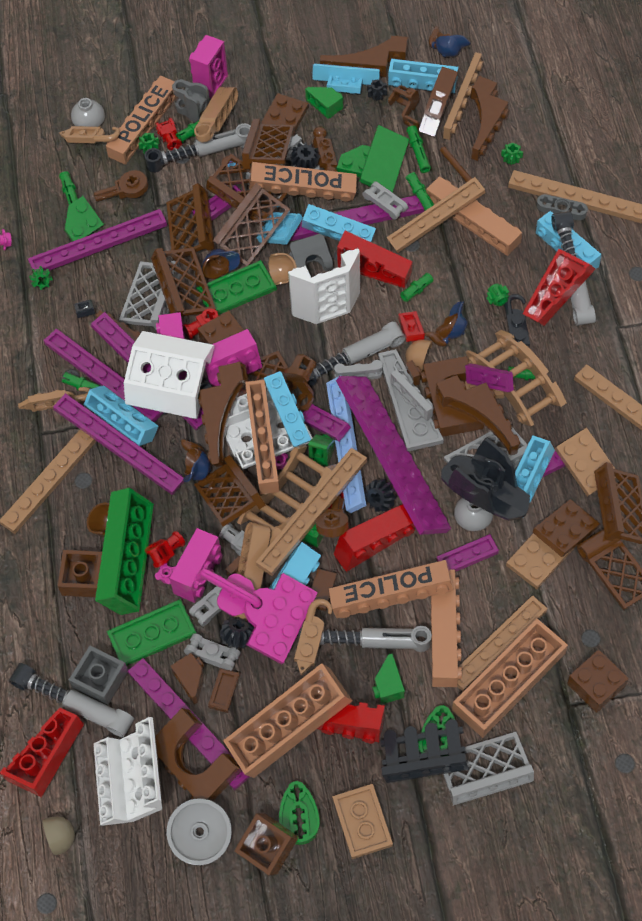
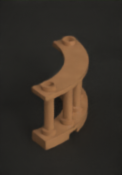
[466,330,567,426]
[237,444,336,544]

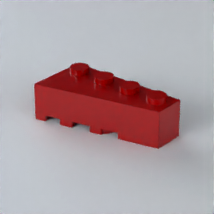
[337,230,413,288]
[523,249,595,326]
[333,504,415,572]
[317,702,385,744]
[0,708,84,797]

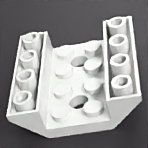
[288,249,360,324]
[124,331,214,419]
[224,386,312,470]
[94,717,162,826]

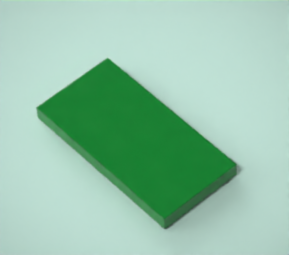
[359,125,409,192]
[196,260,277,315]
[107,599,196,666]

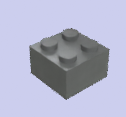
[69,646,128,706]

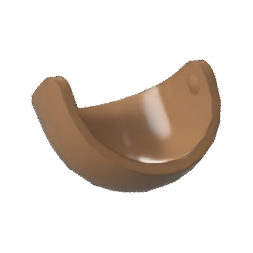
[268,253,297,285]
[405,340,432,372]

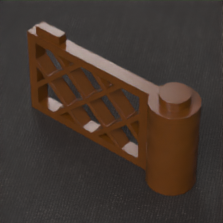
[577,529,642,610]

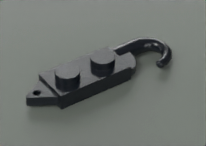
[504,294,530,348]

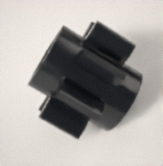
[367,79,387,101]

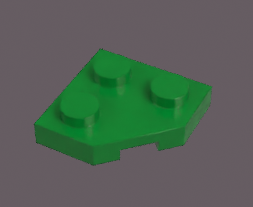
[337,145,370,177]
[64,196,104,242]

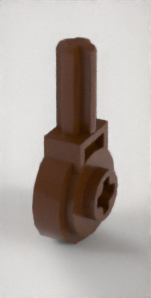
[94,170,148,201]
[315,496,349,538]

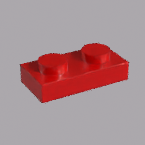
[398,311,425,342]

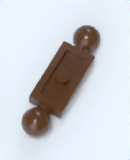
[313,126,337,172]

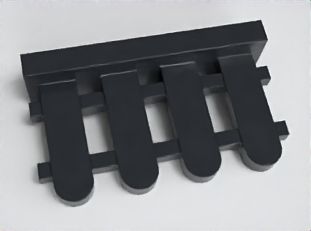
[380,719,469,783]

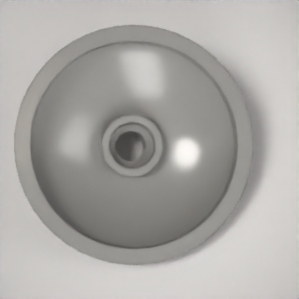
[167,799,232,865]

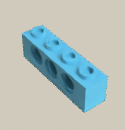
[302,204,376,242]
[84,385,158,446]
[515,435,555,502]

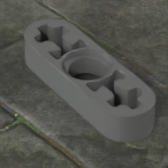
[536,194,588,220]

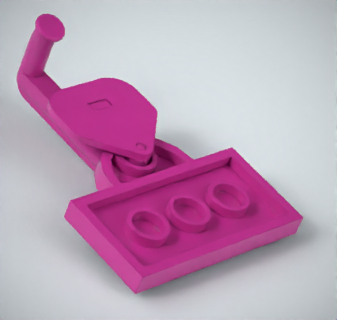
[194,568,318,664]

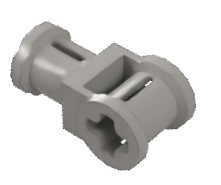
[219,523,245,556]

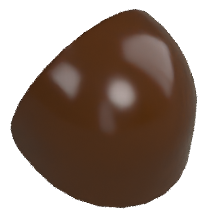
[87,502,109,537]

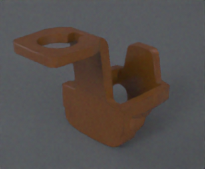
[388,85,420,131]
[283,354,317,411]

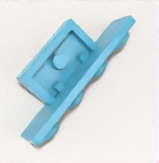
[313,64,380,94]
[264,372,311,447]

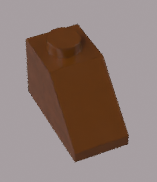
[171,653,204,705]

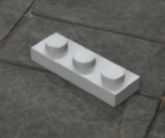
[390,369,433,421]

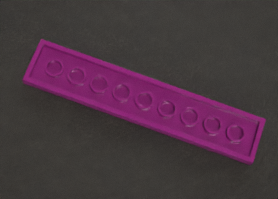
[336,376,451,535]

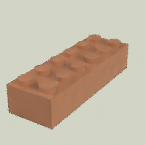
[452,619,568,738]
[223,663,352,778]

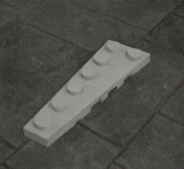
[378,349,443,451]

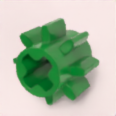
[138,133,160,154]
[501,143,523,165]
[29,266,53,290]
[486,284,510,306]

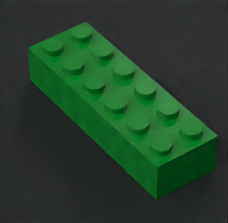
[95,488,154,615]

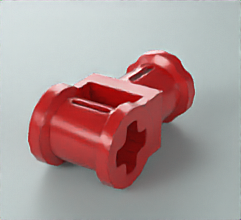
[155,118,182,151]
[183,308,218,339]
[145,531,185,568]

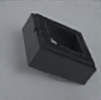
[74,299,95,318]

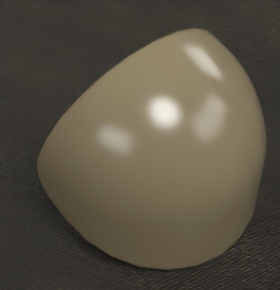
[43,816,75,855]

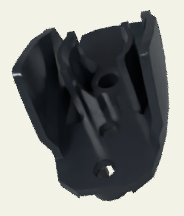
[441,438,530,521]

